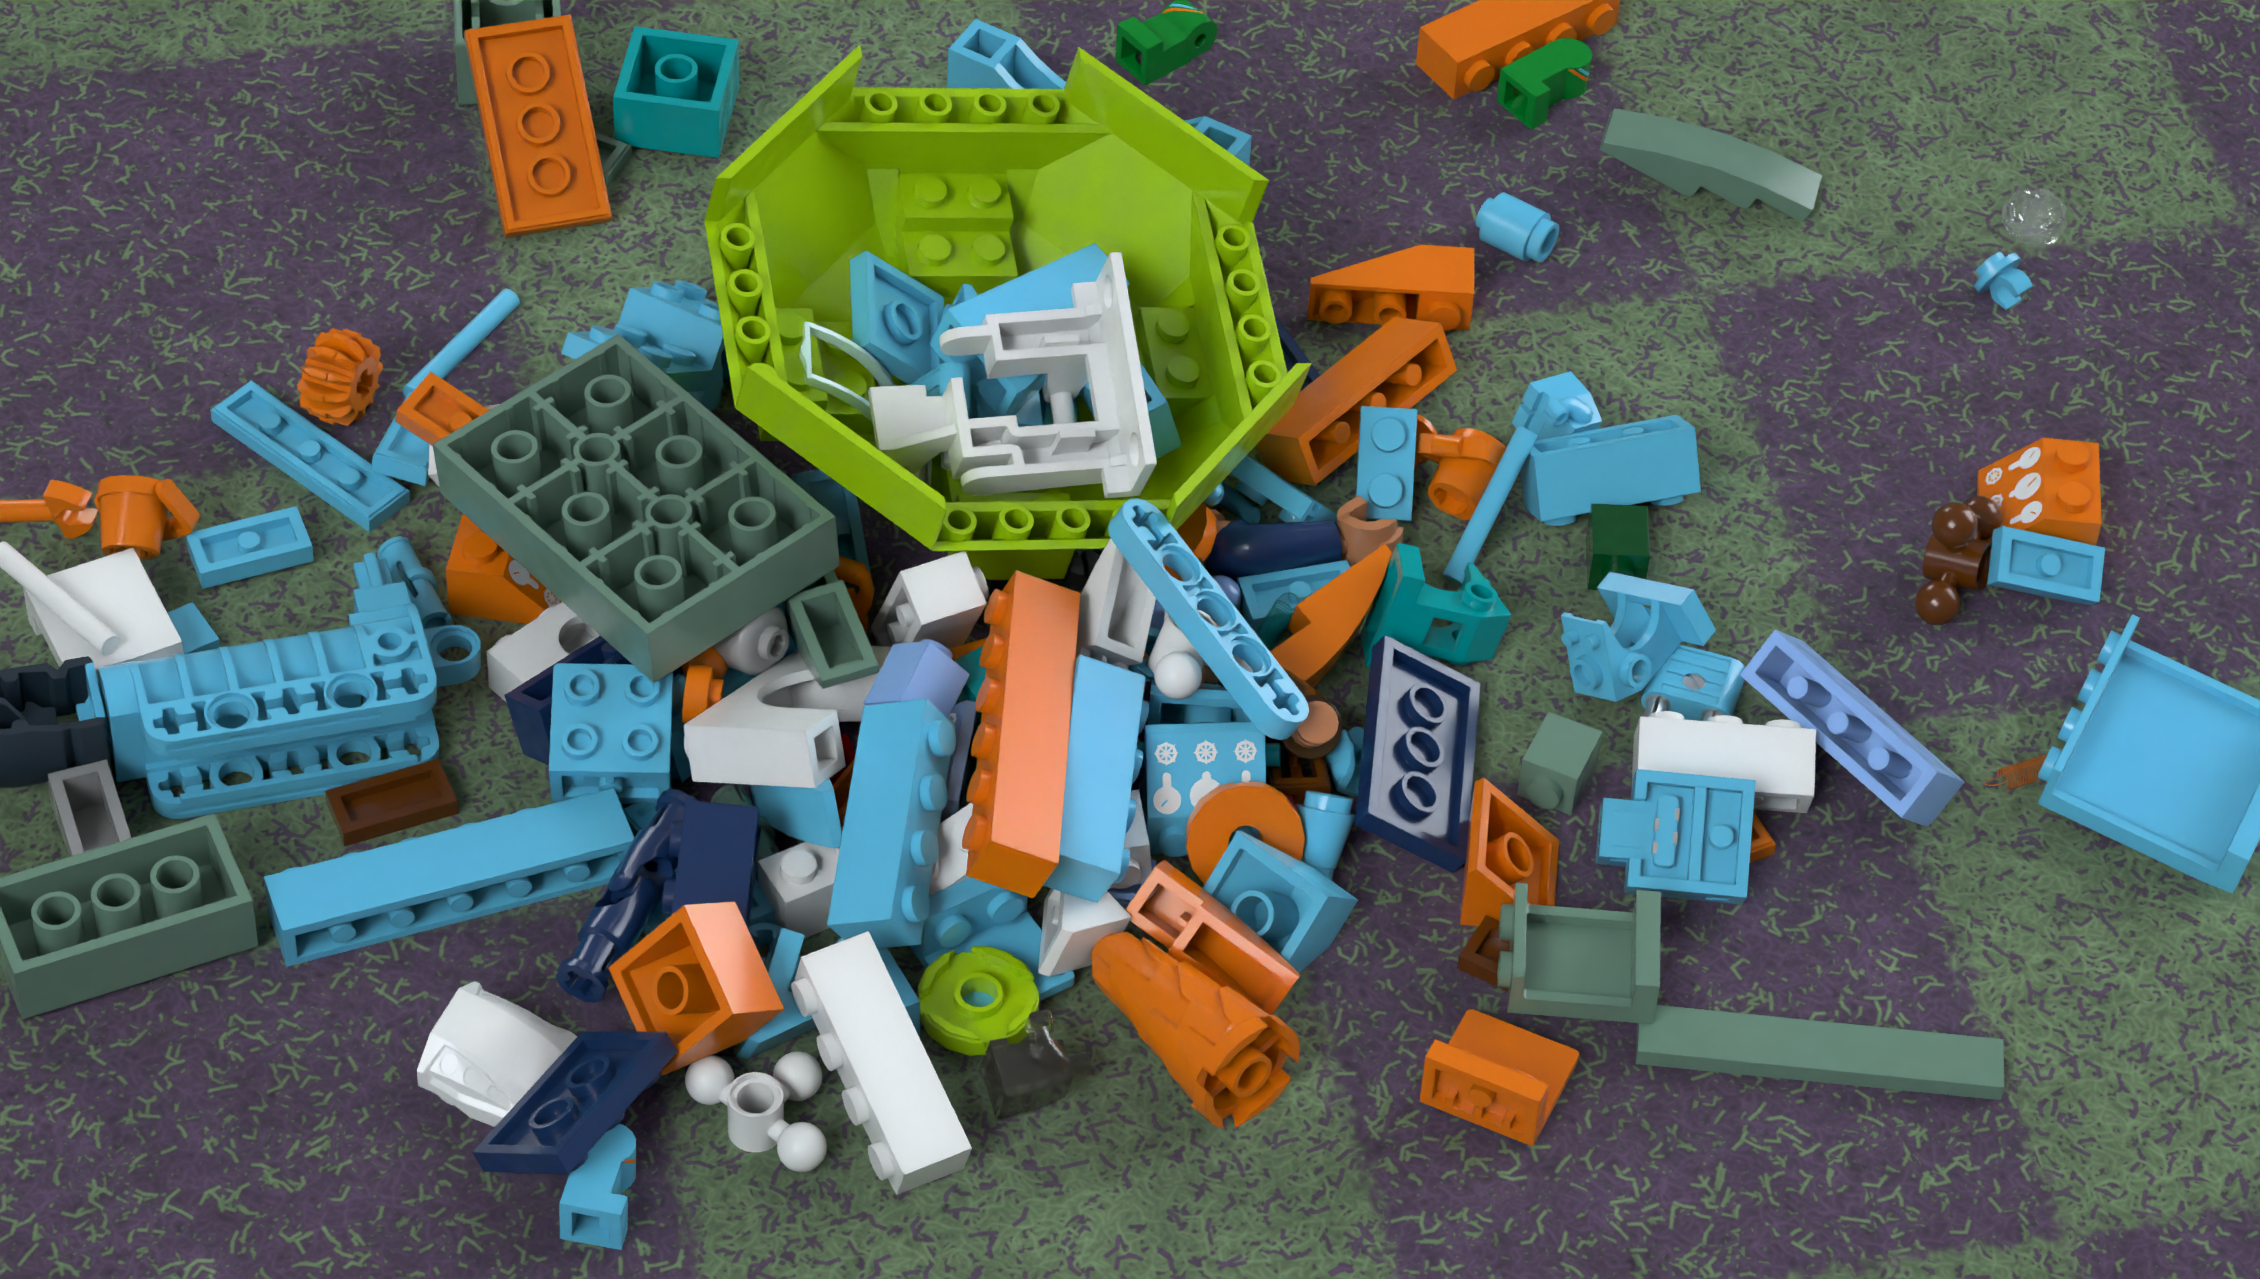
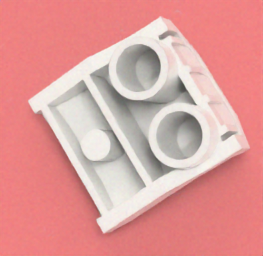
[417,981,577,1127]

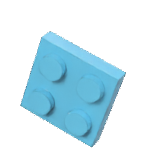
[850,250,945,385]

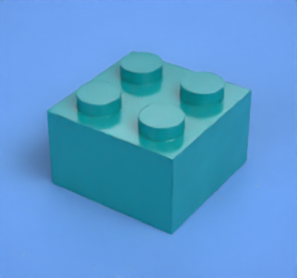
[613,26,739,158]

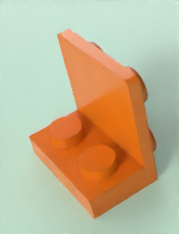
[1419,1009,1579,1147]

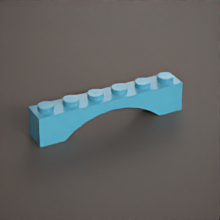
[947,19,1252,166]

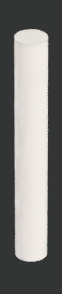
[0,542,120,655]

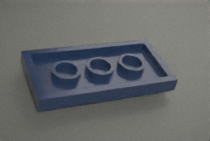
[1355,635,1481,873]

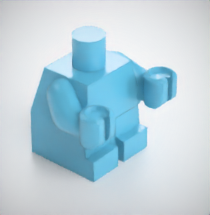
[1512,371,1602,440]

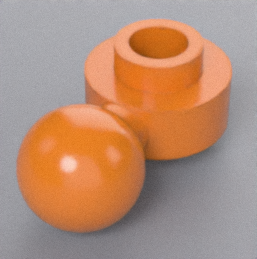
[681,647,728,723]

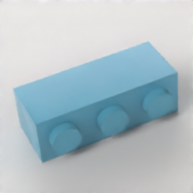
[1520,415,1701,526]

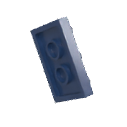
[472,1031,678,1175]

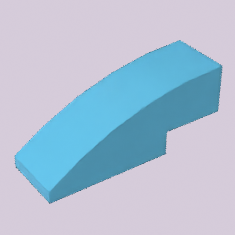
[750,778,842,848]

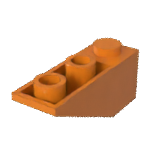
[1307,245,1474,331]

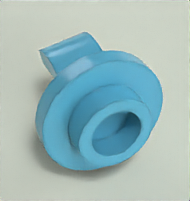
[1974,252,2033,310]

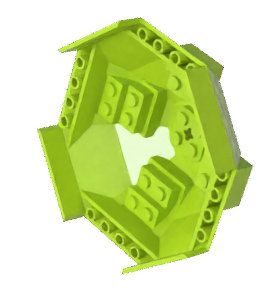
[704,45,1312,580]

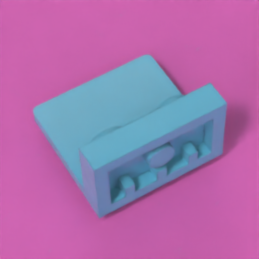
[549,663,673,803]
[911,878,1075,1007]

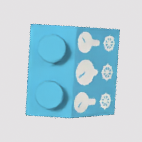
[1140,722,1266,857]

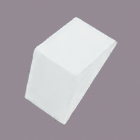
[1038,888,1131,977]

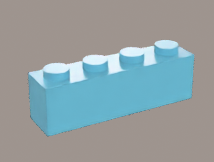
[1043,654,1149,903]
[827,699,956,949]

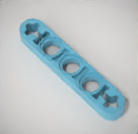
[1108,498,1309,740]

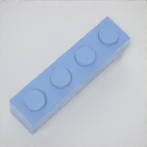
[1740,630,1965,827]

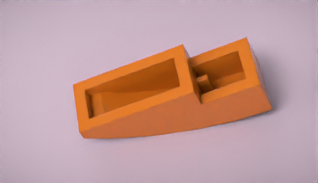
[1270,544,1392,688]
[1125,860,1301,1015]

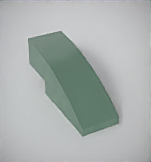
[782,570,880,689]

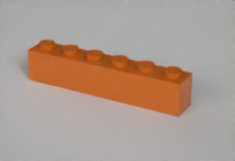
[962,570,1081,898]

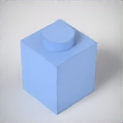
[864,639,970,718]

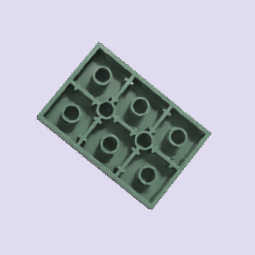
[432,334,840,683]

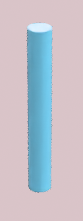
[402,289,520,397]
[1442,426,1538,585]

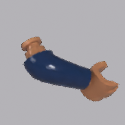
[1205,495,1404,583]

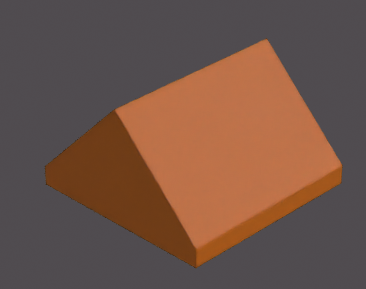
[1460,778,1559,927]

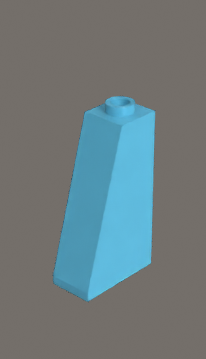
[929,243,1130,417]

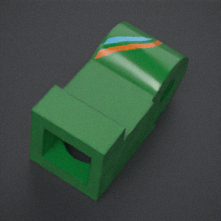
[1115,0,1218,86]
[1496,38,1592,130]

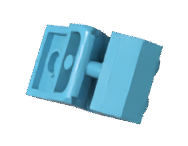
[561,280,730,411]

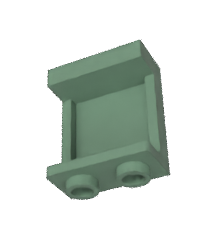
[1497,883,1661,1024]

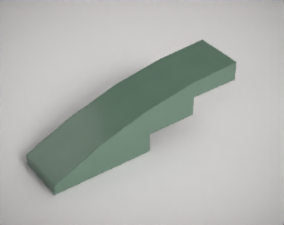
[1599,108,1822,221]

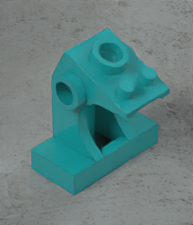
[1360,542,1512,668]

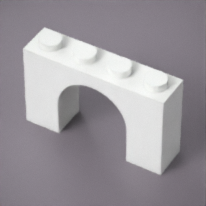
[683,646,892,788]

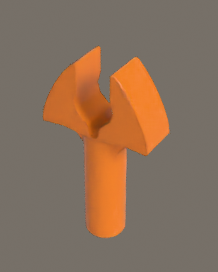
[0,480,99,539]

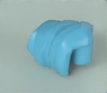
[1325,727,1364,796]

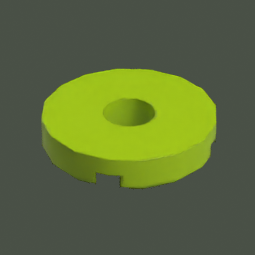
[917,946,1039,1056]

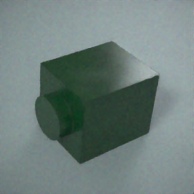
[1586,504,1650,590]

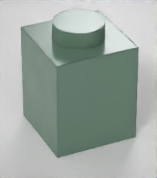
[1517,711,1603,815]

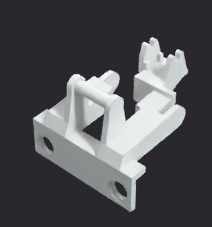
[868,252,1157,498]

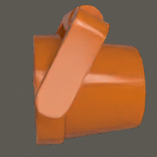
[1415,428,1506,521]
[94,475,200,561]

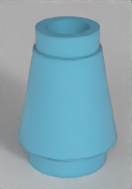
[1297,791,1356,880]

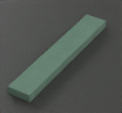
[1635,1005,2004,1100]

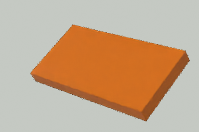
[464,14,612,238]

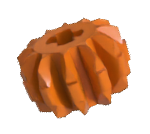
[297,328,383,426]

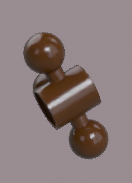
[1915,496,2002,625]

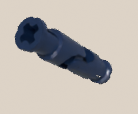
[555,789,699,1003]

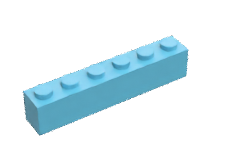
[264,788,634,967]

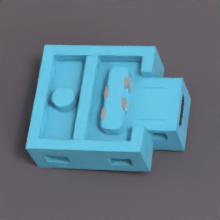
[1595,769,1756,904]

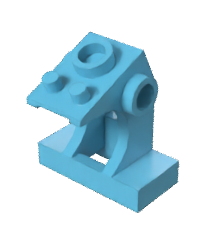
[1561,572,1716,702]

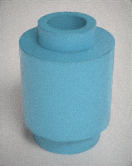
[1476,192,1559,263]

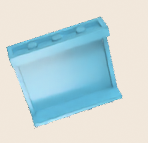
[2037,614,2260,894]

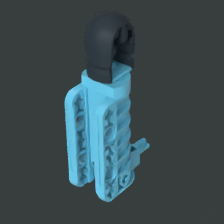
[0,553,481,819]

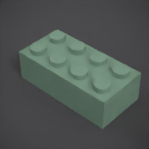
[0,813,258,1020]

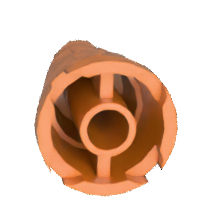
[1091,932,1300,1129]

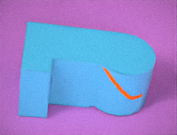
[559,1124,636,1250]

